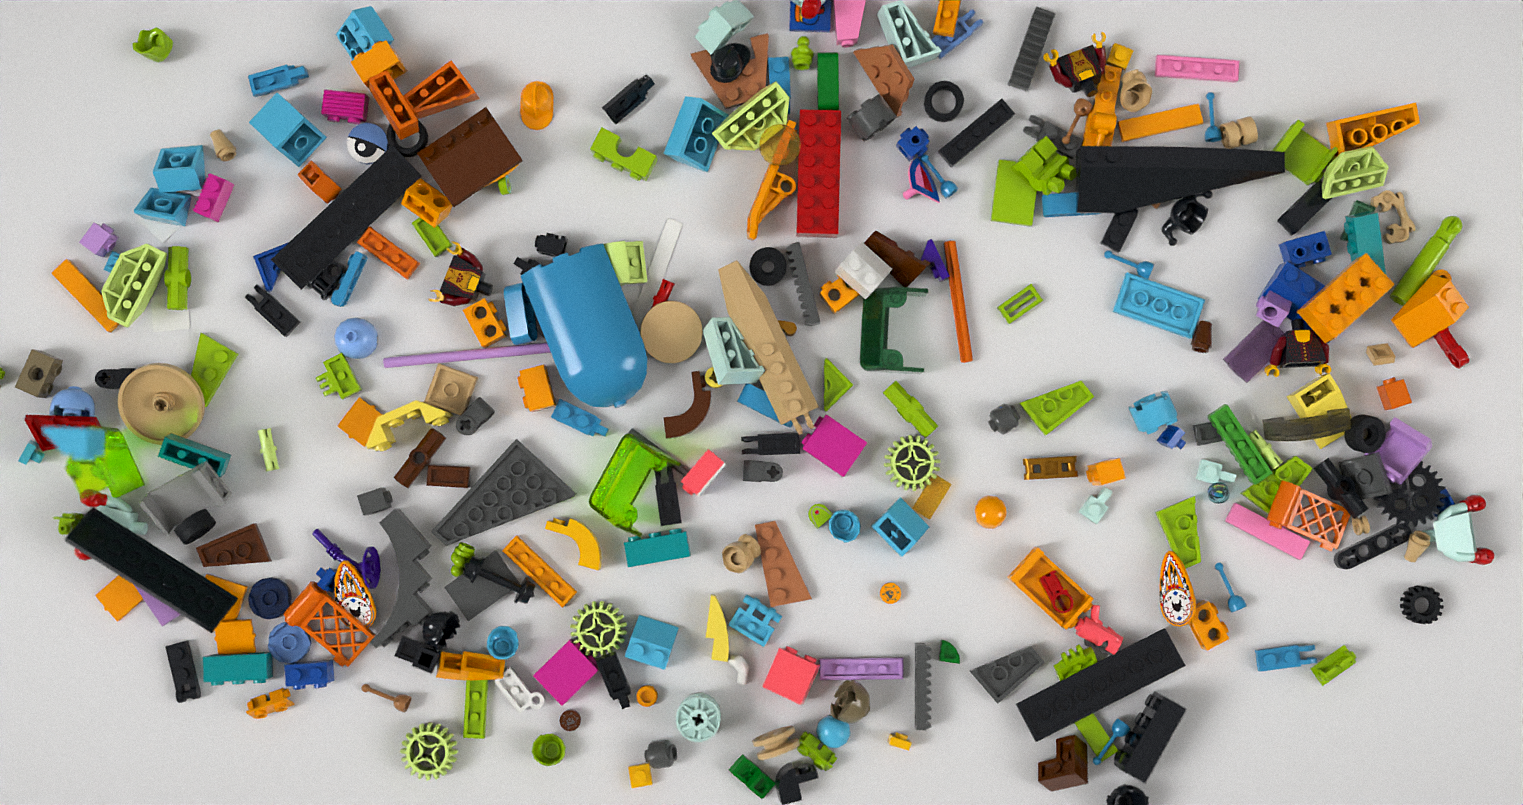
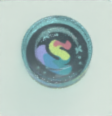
[1207,482,1230,504]

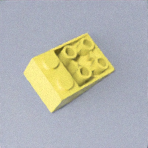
[1286,373,1352,449]

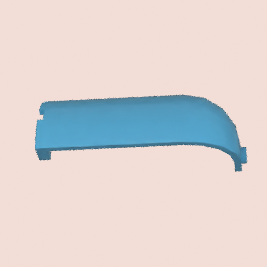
[520,244,647,408]

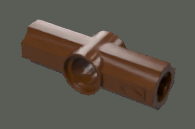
[393,427,447,488]

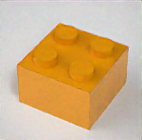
[351,40,408,89]

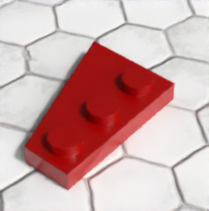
[24,415,103,452]

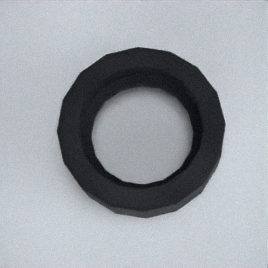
[924,81,964,122]
[387,119,428,157]

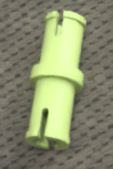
[257,428,280,471]
[1248,429,1283,470]

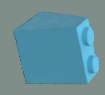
[249,93,327,167]

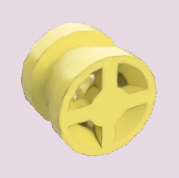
[705,367,723,388]

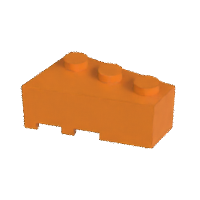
[403,60,480,119]

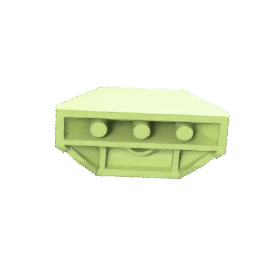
[712,81,789,151]
[1322,146,1389,199]
[101,244,167,328]

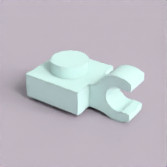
[1196,459,1236,484]
[1079,487,1113,524]

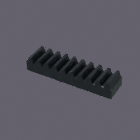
[938,98,1015,168]

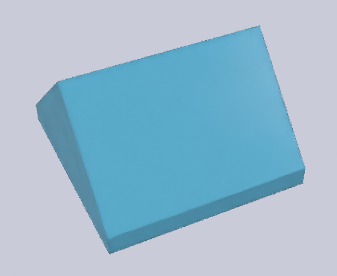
[134,188,192,226]

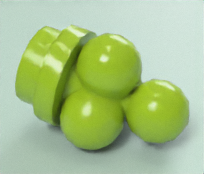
[791,36,814,70]
[451,542,475,577]

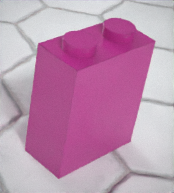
[801,414,867,477]
[533,638,599,706]

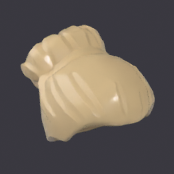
[1120,69,1152,112]
[722,534,761,573]

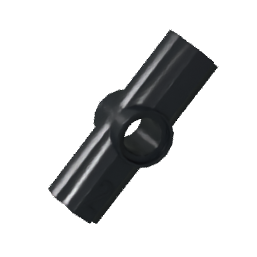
[1314,458,1368,519]

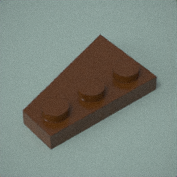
[864,231,930,289]
[196,523,272,567]

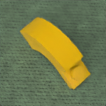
[545,518,602,570]

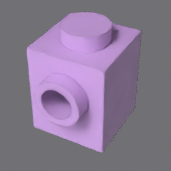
[79,222,119,257]

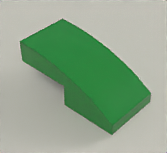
[729,754,775,799]

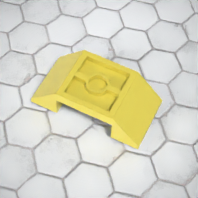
[366,400,453,452]

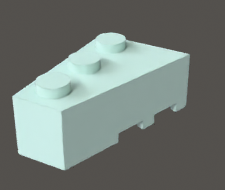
[877,0,942,68]
[703,317,765,385]

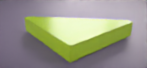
[824,358,853,412]

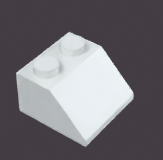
[835,241,892,300]

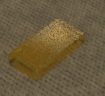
[912,473,952,520]

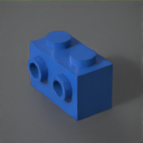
[1279,231,1332,269]
[284,660,334,690]

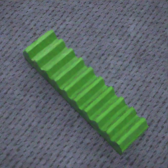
[1207,404,1272,485]

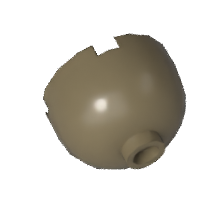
[830,680,870,723]

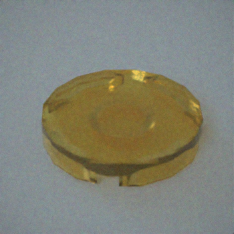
[759,124,801,166]

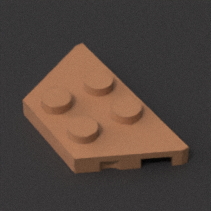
[853,44,915,118]

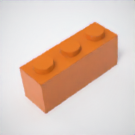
[368,70,419,140]

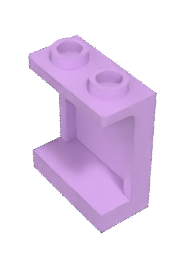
[1363,417,1432,485]

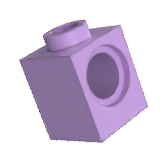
[1256,290,1292,327]

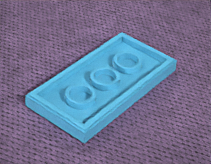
[1112,272,1205,339]

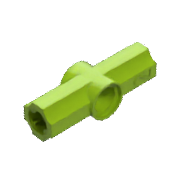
[164,246,191,310]
[883,381,938,438]

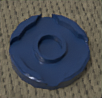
[248,577,292,620]

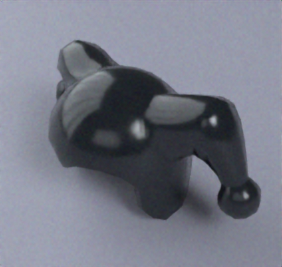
[1161,191,1213,246]

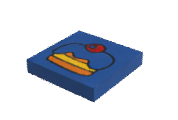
[789,0,831,33]

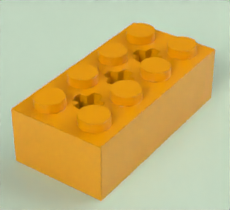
[1297,253,1395,343]

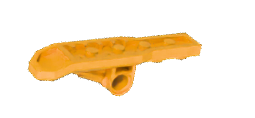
[1081,65,1122,146]
[747,120,797,241]

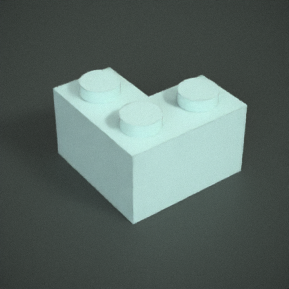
[695,0,754,55]

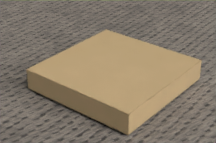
[424,363,478,415]

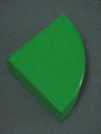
[938,640,960,664]

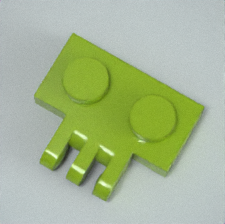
[316,353,362,400]
[1053,644,1097,681]

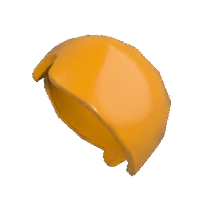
[975,495,1007,529]

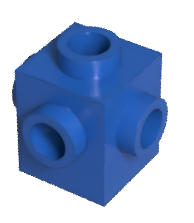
[896,126,930,161]

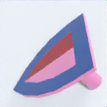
[903,157,940,203]

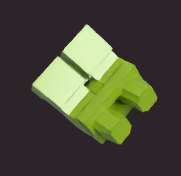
[1012,136,1077,196]

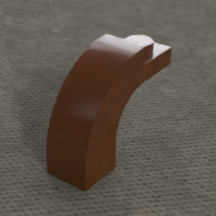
[663,371,711,439]

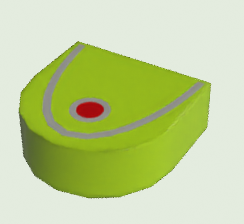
[808,504,833,529]

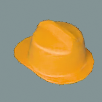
[520,81,554,130]

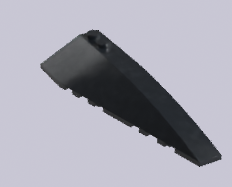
[1076,146,1285,213]

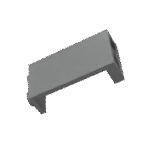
[139,461,232,536]

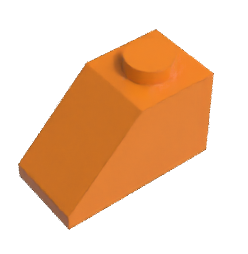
[297,160,342,204]

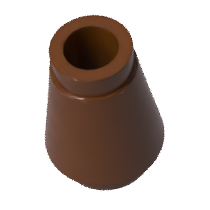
[1191,321,1212,353]

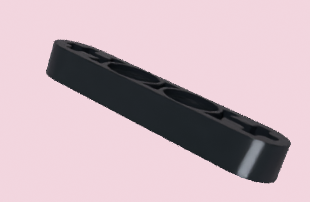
[1334,524,1412,569]

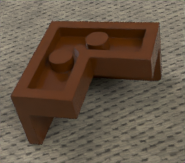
[1038,735,1088,791]

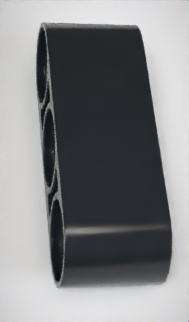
[1277,180,1332,236]

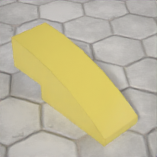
[706,594,729,662]

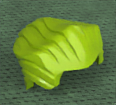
[133,28,173,62]

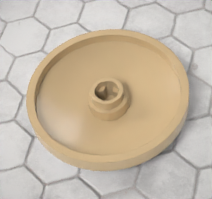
[118,363,205,445]

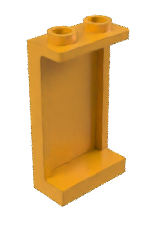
[1007,547,1094,629]

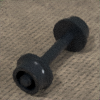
[463,556,536,604]

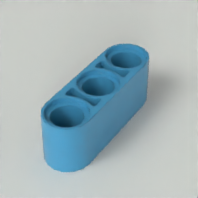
[1042,193,1102,217]
[504,283,538,345]
[737,383,793,428]

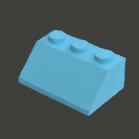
[663,96,729,172]

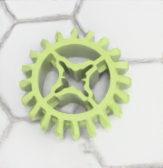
[884,435,940,491]
[570,601,627,658]
[400,722,458,781]

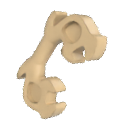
[1371,190,1415,245]

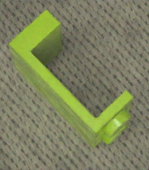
[1272,119,1338,186]

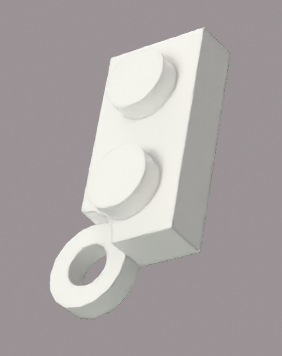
[494,667,545,714]

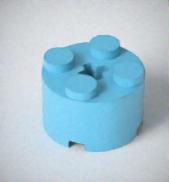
[1128,391,1178,434]

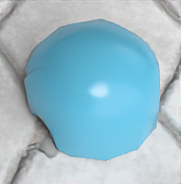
[829,509,861,543]
[487,626,519,660]
[816,715,851,748]

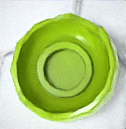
[532,734,566,766]

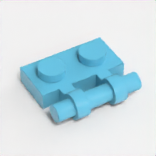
[728,594,782,647]

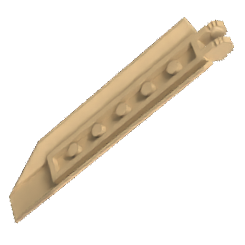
[718,260,819,435]

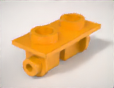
[246,688,294,719]

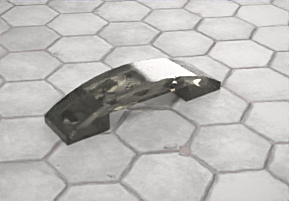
[1262,408,1351,441]

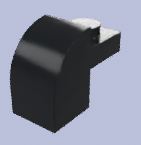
[394,635,441,674]
[775,762,819,805]

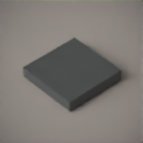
[1338,452,1392,500]

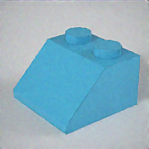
[153,145,205,193]
[43,427,105,460]
[625,615,679,670]

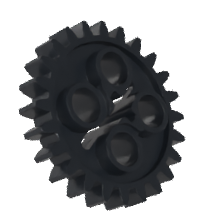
[1373,461,1446,527]

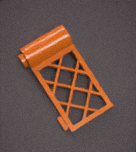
[1266,481,1350,552]
[284,581,376,667]

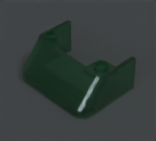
[859,287,928,375]

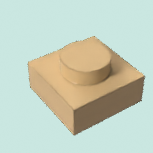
[1366,343,1396,366]

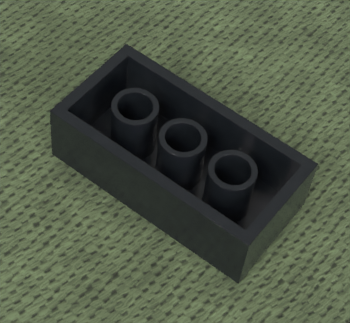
[1114,691,1187,784]

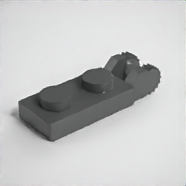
[1023,115,1083,159]

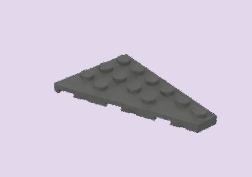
[431,439,577,546]

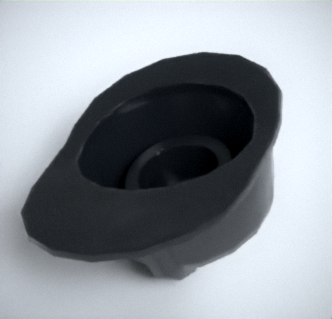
[710,43,751,83]

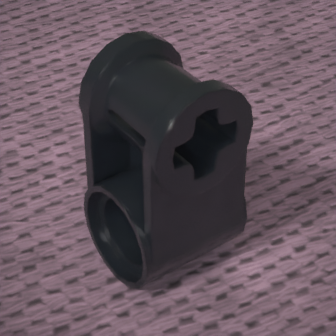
[307,261,347,301]
[95,368,136,389]

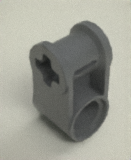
[456,397,495,435]
[743,460,783,482]

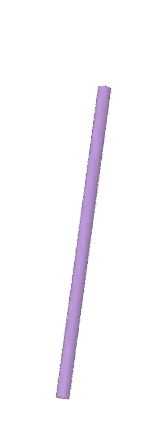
[383,343,551,368]

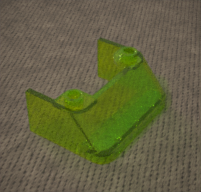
[65,426,145,499]
[589,433,681,537]

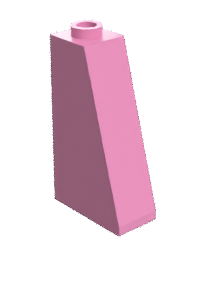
[833,0,866,48]

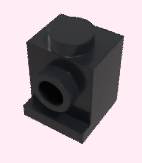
[535,233,568,257]

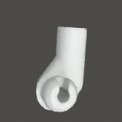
[729,655,749,684]

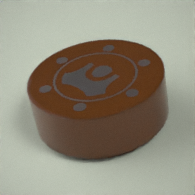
[560,709,581,731]

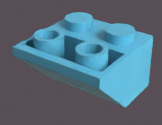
[336,6,394,60]
[871,497,929,557]

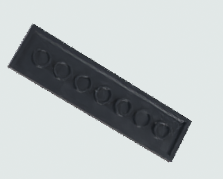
[271,145,422,290]
[65,507,238,633]
[1016,628,1186,742]

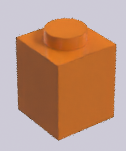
[1377,377,1412,410]

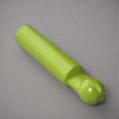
[1390,216,1463,306]

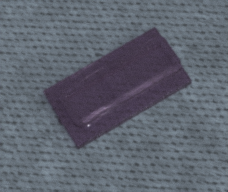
[1223,320,1284,383]

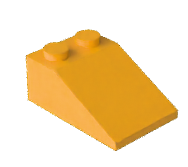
[1391,275,1469,348]

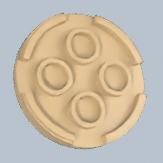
[640,301,703,363]

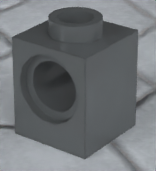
[357,488,393,516]

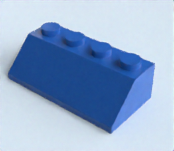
[1258,261,1331,344]

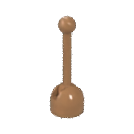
[1062,98,1092,144]
[361,684,411,713]

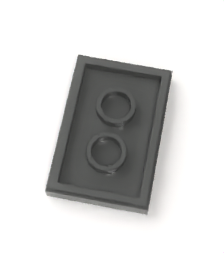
[444,550,520,621]

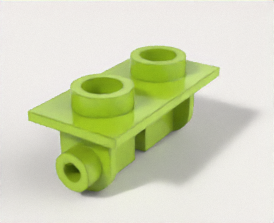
[53,513,85,535]
[1310,645,1357,686]
[797,731,837,771]

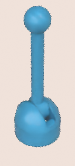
[1205,92,1222,142]
[921,154,959,199]
[1104,250,1154,279]
[1215,563,1247,612]
[1093,719,1131,765]

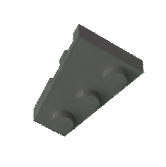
[970,646,1045,704]

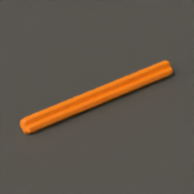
[944,241,973,363]

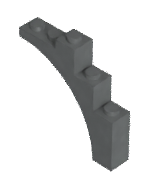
[371,508,433,648]

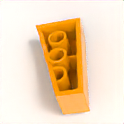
[1326,103,1420,157]

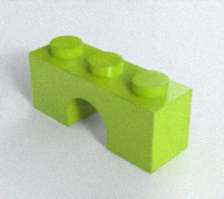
[590,127,658,181]

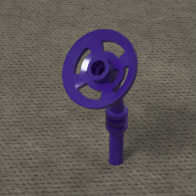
[312,529,381,589]

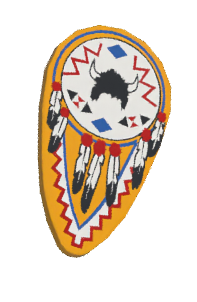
[1159,551,1196,626]
[334,560,377,628]

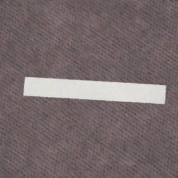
[633,218,683,333]

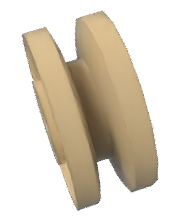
[752,726,800,760]

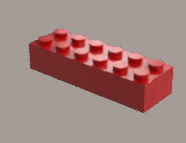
[796,109,841,238]

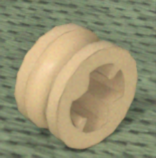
[1352,515,1370,535]

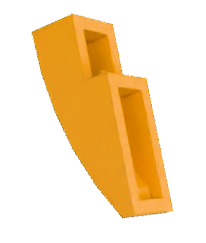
[436,651,505,680]

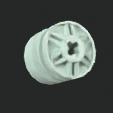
[676,693,721,742]

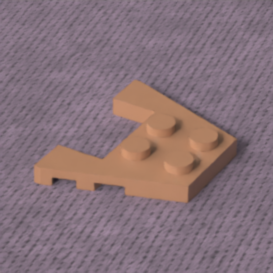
[691,33,769,109]

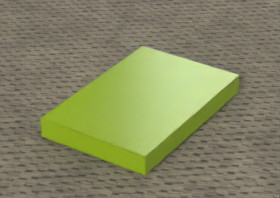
[990,159,1037,227]

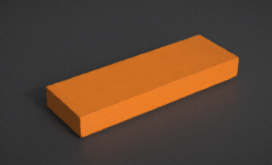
[357,226,420,279]

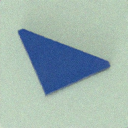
[253,242,289,292]

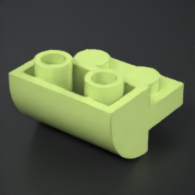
[603,241,648,286]

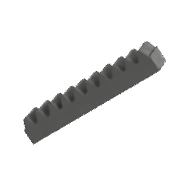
[1008,7,1055,92]
[786,242,820,326]
[915,643,932,730]

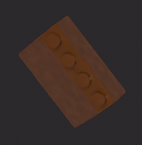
[417,107,523,207]

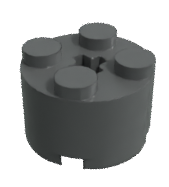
[847,94,897,142]

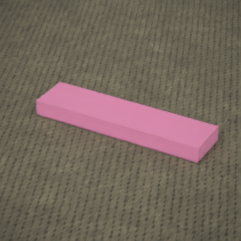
[1155,55,1239,83]
[1225,503,1310,560]

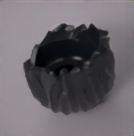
[422,611,460,651]
[1106,784,1149,805]

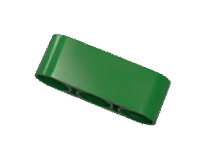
[817,52,839,110]

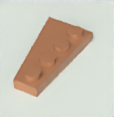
[755,521,812,607]

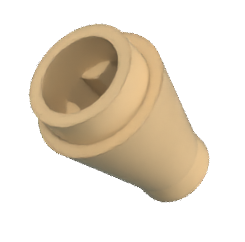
[210,129,236,161]
[1404,531,1430,562]

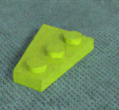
[191,333,238,407]
[1019,381,1094,436]
[1240,456,1313,514]
[1155,496,1201,569]

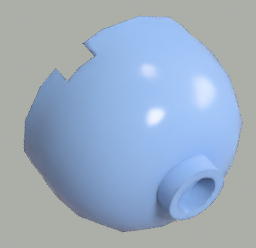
[334,318,378,359]
[49,386,95,417]

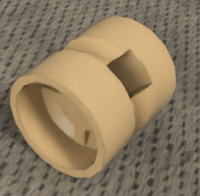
[1220,116,1258,149]

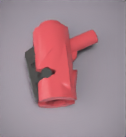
[1074,605,1123,655]

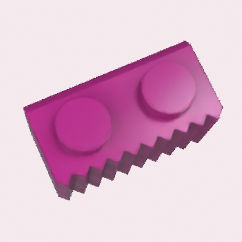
[321,89,369,124]
[193,173,234,222]

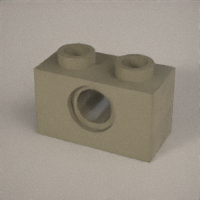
[15,349,63,398]

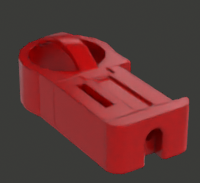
[1433,327,1469,369]
[1039,570,1074,613]

